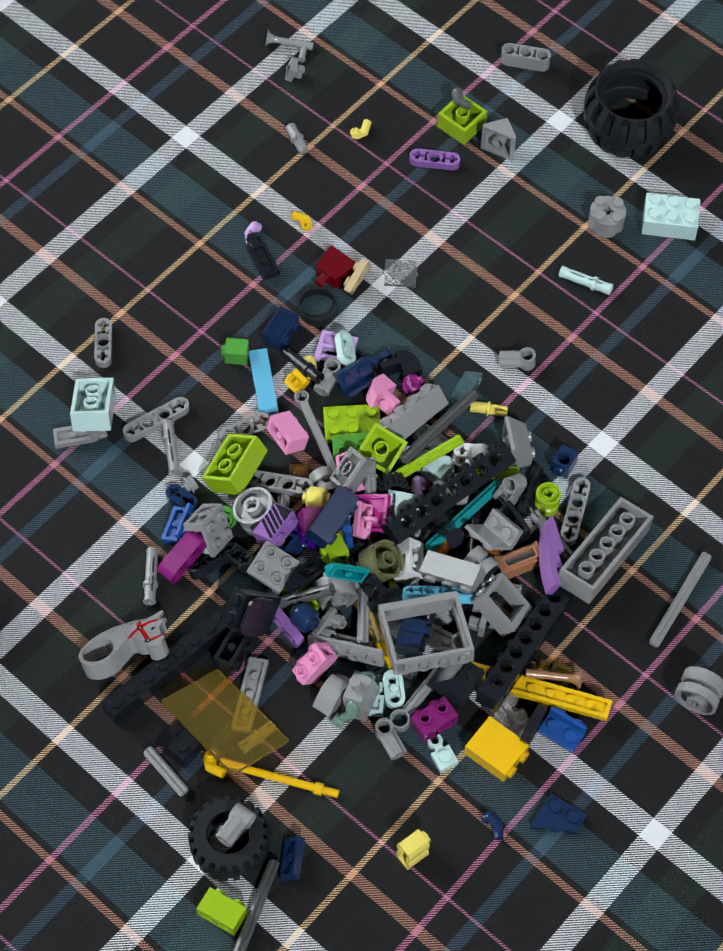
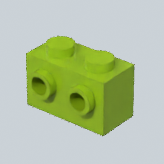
[320,532,349,564]
[196,887,247,936]

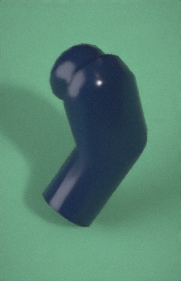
[367,348,392,366]
[481,811,504,840]

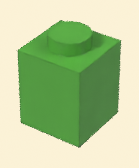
[221,338,249,365]

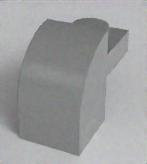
[312,673,350,717]

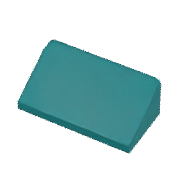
[324,562,371,583]

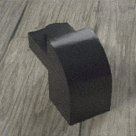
[380,350,423,380]
[360,574,403,613]

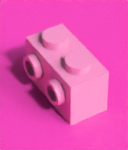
[266,410,309,455]

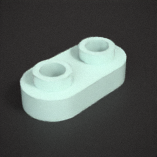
[335,330,356,366]
[383,669,405,710]

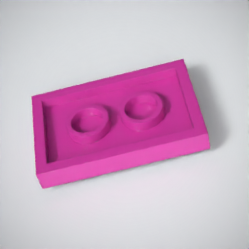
[351,494,391,534]

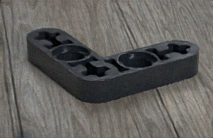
[188,542,254,580]

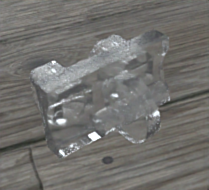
[492,693,528,733]

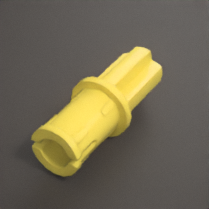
[470,401,508,417]

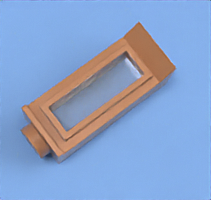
[494,541,540,579]

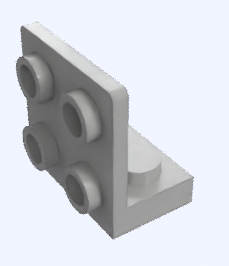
[183,504,233,557]
[465,509,523,551]
[246,541,300,595]

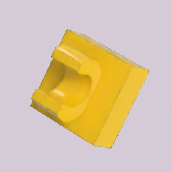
[284,368,311,394]

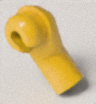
[291,211,313,231]
[203,750,226,778]

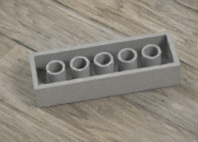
[558,497,654,604]

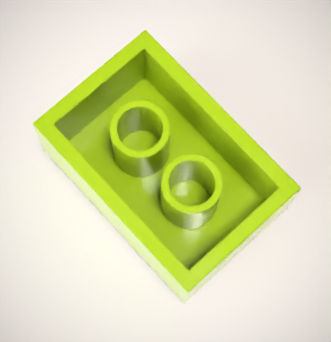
[202,433,268,495]

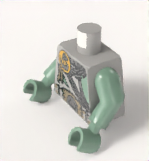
[331,670,380,728]

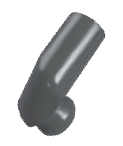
[451,87,472,110]

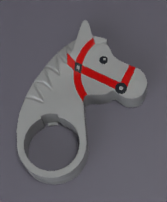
[79,610,169,680]

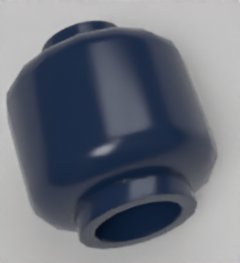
[289,603,320,633]

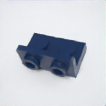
[333,356,378,397]

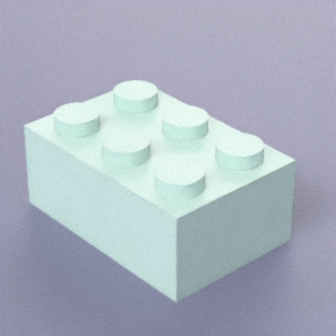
[642,193,700,240]
[70,378,116,432]

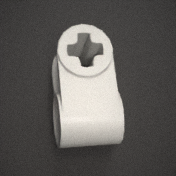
[452,443,488,468]

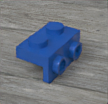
[161,503,196,544]

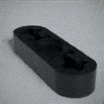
[520,702,549,745]

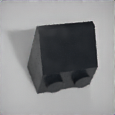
[154,714,212,769]

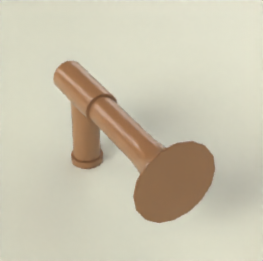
[524,661,582,690]

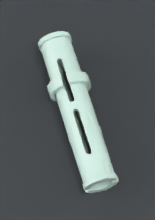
[559,266,614,295]

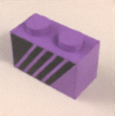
[253,503,298,548]

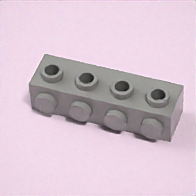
[379,384,449,440]

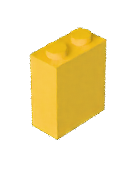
[464,716,530,782]

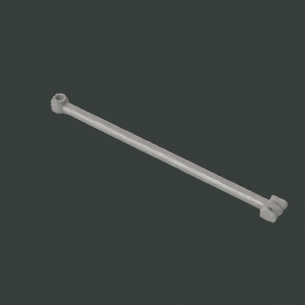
[294,390,372,546]

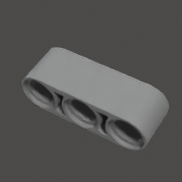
[501,43,551,72]

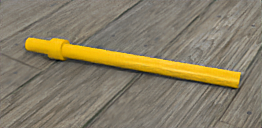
[219,758,340,798]

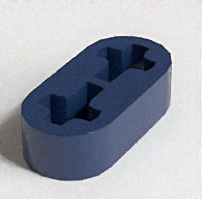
[166,484,198,510]

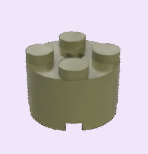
[358,539,404,583]

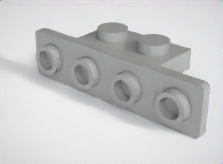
[307,633,385,667]

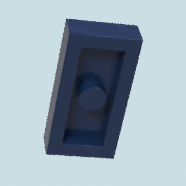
[279,836,305,882]

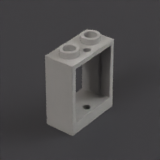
[472,572,532,637]

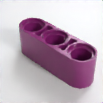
[157,531,207,584]

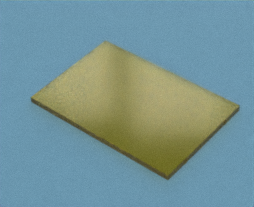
[161,669,289,776]

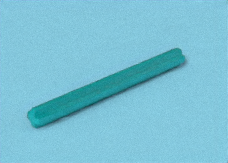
[424,478,503,551]

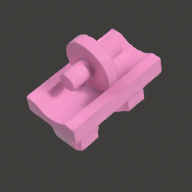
[350,501,378,540]

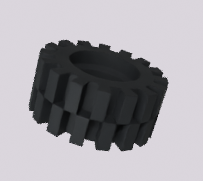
[376,471,411,494]

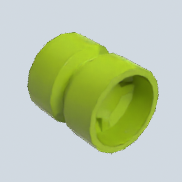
[534,482,561,517]

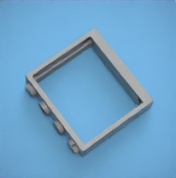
[378,591,475,675]

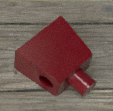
[314,245,356,289]

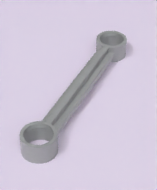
[390,632,461,732]

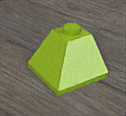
[358,422,408,475]

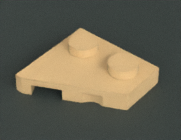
[343,258,372,295]

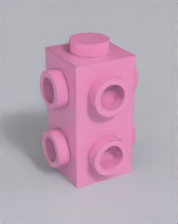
[292,642,338,685]

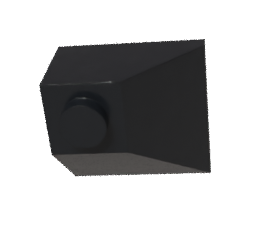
[426,662,486,709]

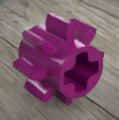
[402,374,426,396]

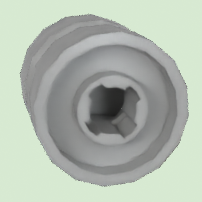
[309,466,338,495]
[464,545,500,583]

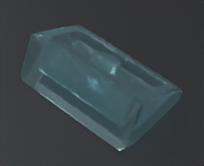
[448,371,483,403]

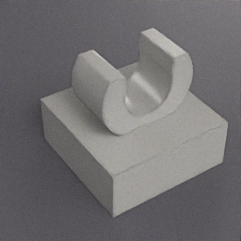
[285,57,305,82]

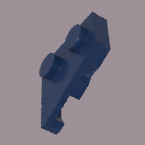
[531,794,587,834]

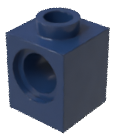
[550,444,579,479]

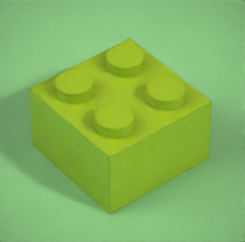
[437,95,487,145]

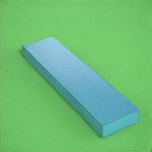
[248,348,278,417]

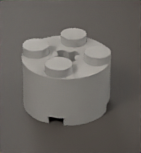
[588,196,626,238]
[312,572,358,612]

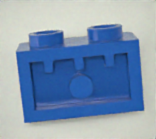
[538,706,587,754]

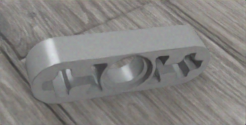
[94,318,113,368]
[218,412,270,443]

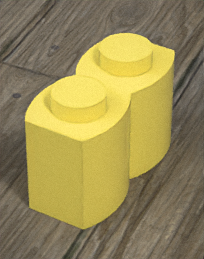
[396,829,430,870]

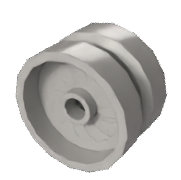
[232,487,277,537]
[674,666,723,715]

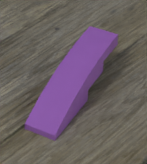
[539,516,564,594]

